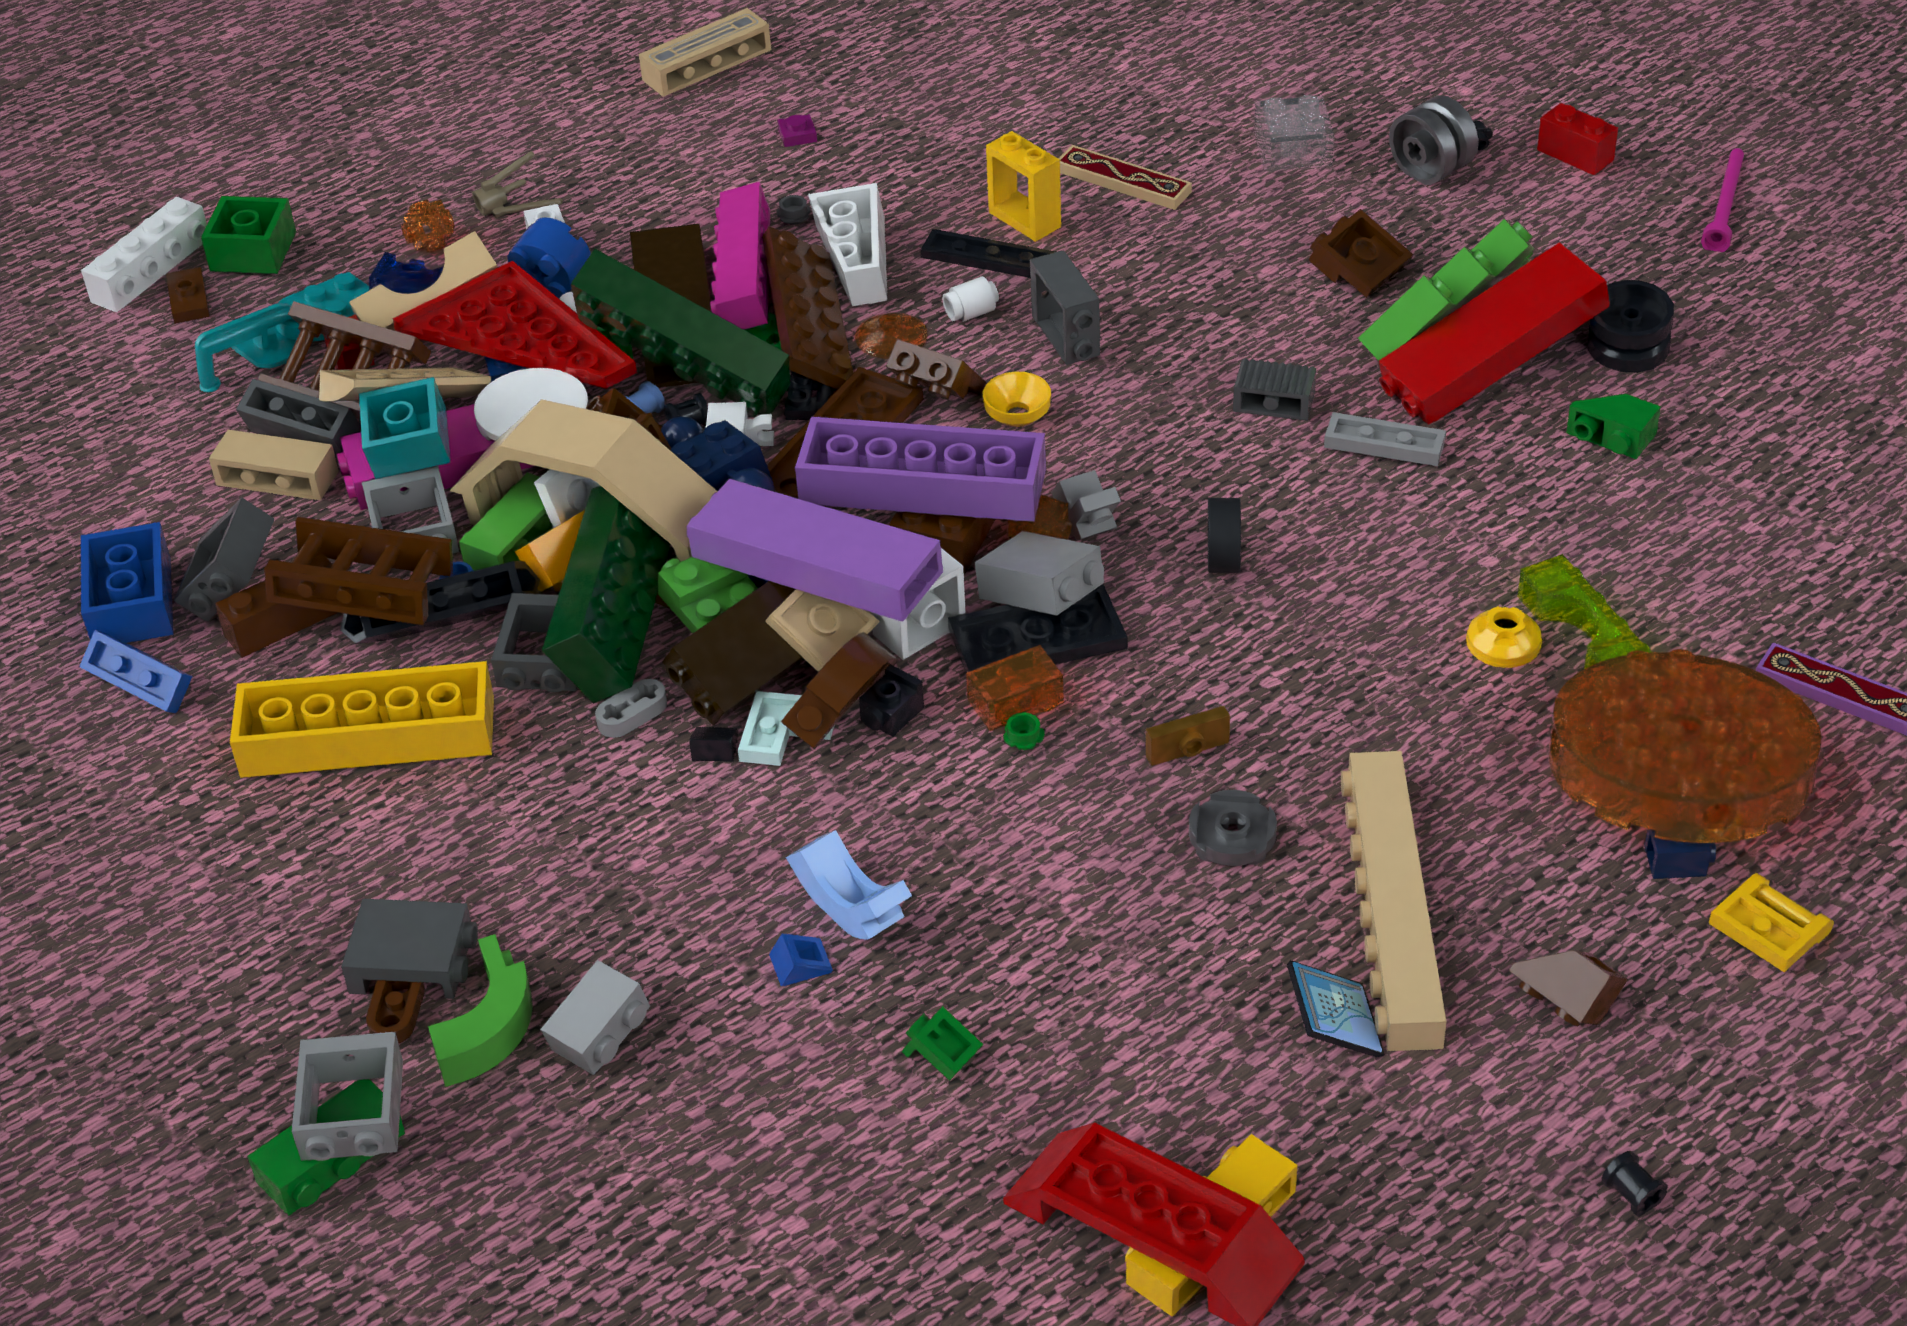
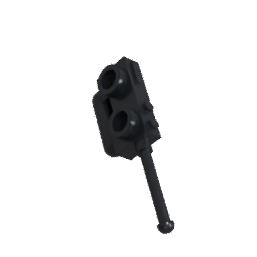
[784,371,832,420]

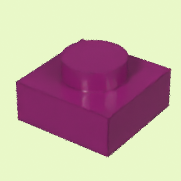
[777,114,817,147]

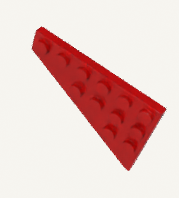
[392,261,637,389]

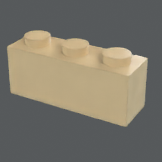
[209,430,339,501]

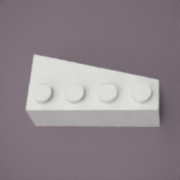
[808,183,887,306]

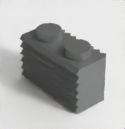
[1233,358,1316,421]

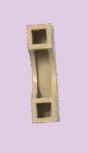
[349,231,498,331]

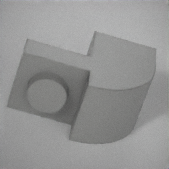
[1051,470,1121,540]

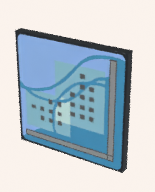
[1287,960,1385,1057]

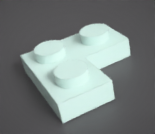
[738,691,835,766]

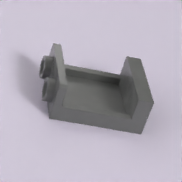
[341,899,478,999]

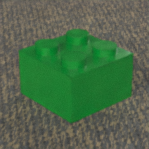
[201,196,296,274]

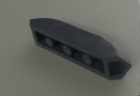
[340,561,540,644]

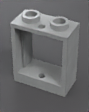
[362,466,459,553]
[292,1032,403,1161]

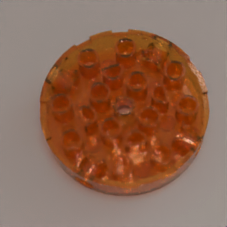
[1548,649,1822,843]

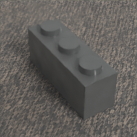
[236,379,361,457]

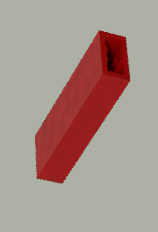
[1378,242,1610,425]

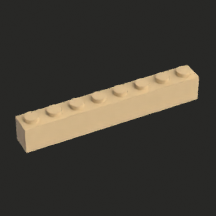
[1341,751,1447,1051]

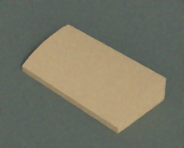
[319,367,491,402]

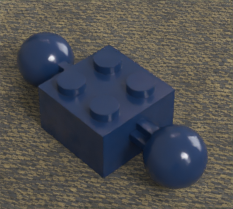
[661,416,775,492]

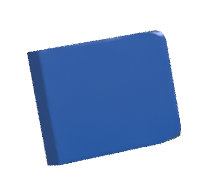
[769,934,833,986]

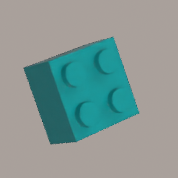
[359,377,451,479]

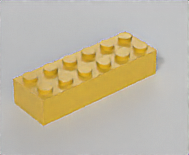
[230,661,494,778]

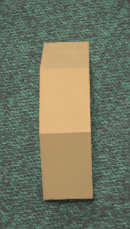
[450,399,718,562]

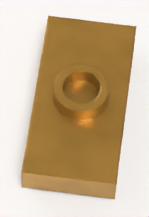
[1146,706,1230,766]

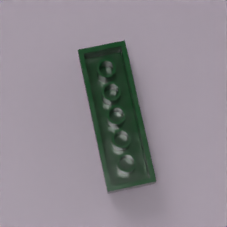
[571,249,790,417]
[542,485,671,704]

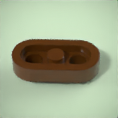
[366,980,425,1044]

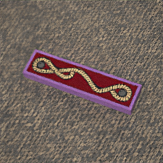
[1755,643,1907,736]

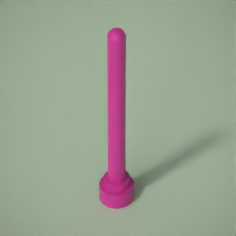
[1701,148,1744,252]

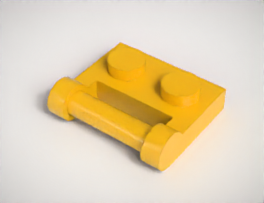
[1709,873,1834,972]

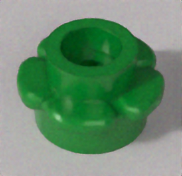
[1003,712,1045,750]

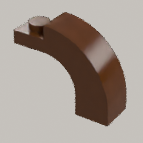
[781,632,898,750]

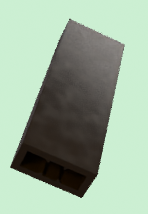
[630,223,712,388]
[662,581,871,725]

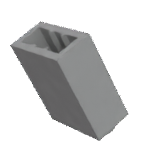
[975,531,1104,615]

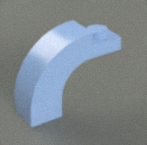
[786,830,912,940]

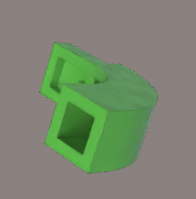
[428,934,533,1087]

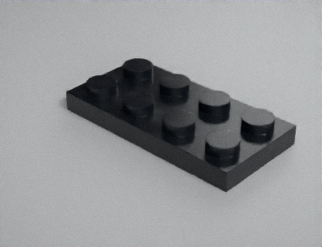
[948,584,1128,683]

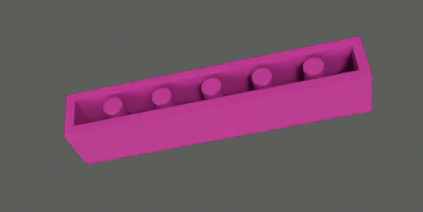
[710,182,771,330]

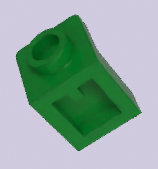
[901,1006,983,1081]

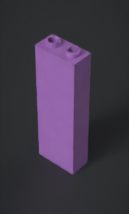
[687,479,943,622]

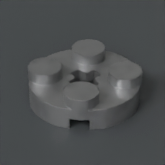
[1189,790,1277,866]

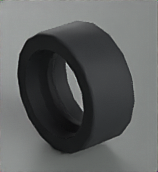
[1208,498,1241,573]

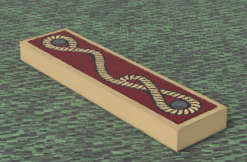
[1058,145,1192,210]

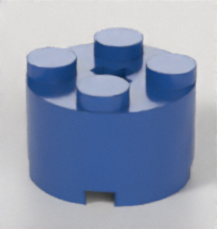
[507,217,591,298]

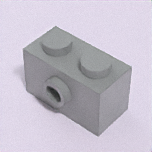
[540,960,650,1075]

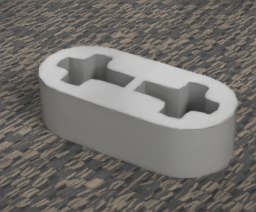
[595,679,667,738]

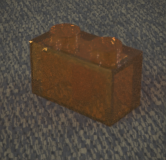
[966,645,1064,731]

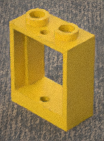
[986,131,1061,242]

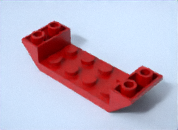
[1003,1122,1305,1326]

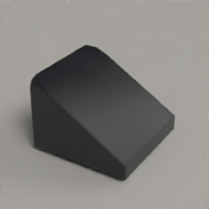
[689,727,738,762]

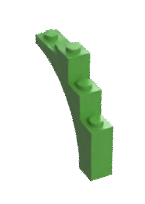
[1358,219,1535,361]

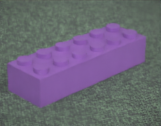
[795,417,1046,522]

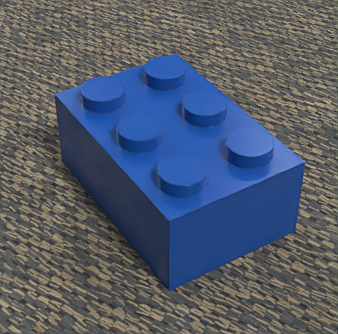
[81,522,174,643]

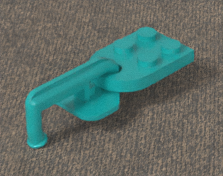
[195,272,373,392]

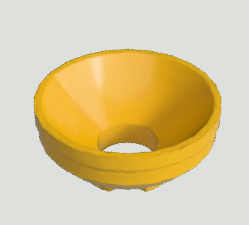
[983,372,1051,427]
[1466,606,1542,668]

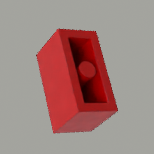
[1537,103,1618,175]

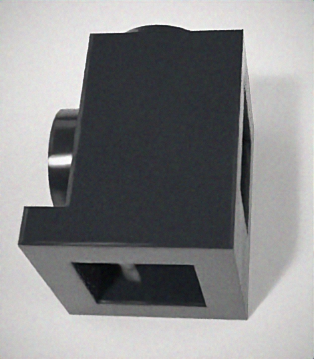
[859,664,924,737]

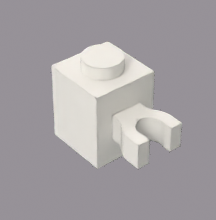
[706,402,774,446]

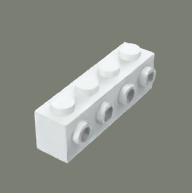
[81,197,207,312]

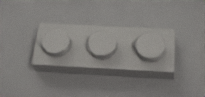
[1324,412,1446,466]

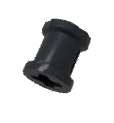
[664,393,708,427]
[1601,1151,1668,1217]

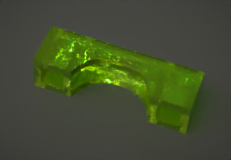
[1517,554,1654,699]

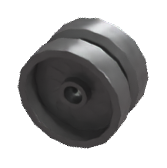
[1389,95,1479,185]

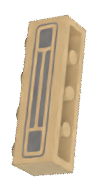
[639,8,771,97]

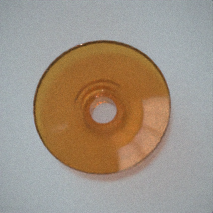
[855,312,928,359]

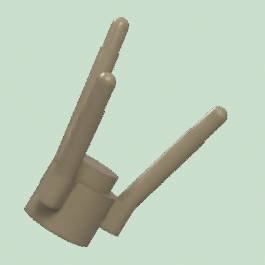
[472,151,563,218]

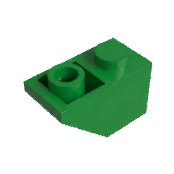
[1566,393,1661,459]

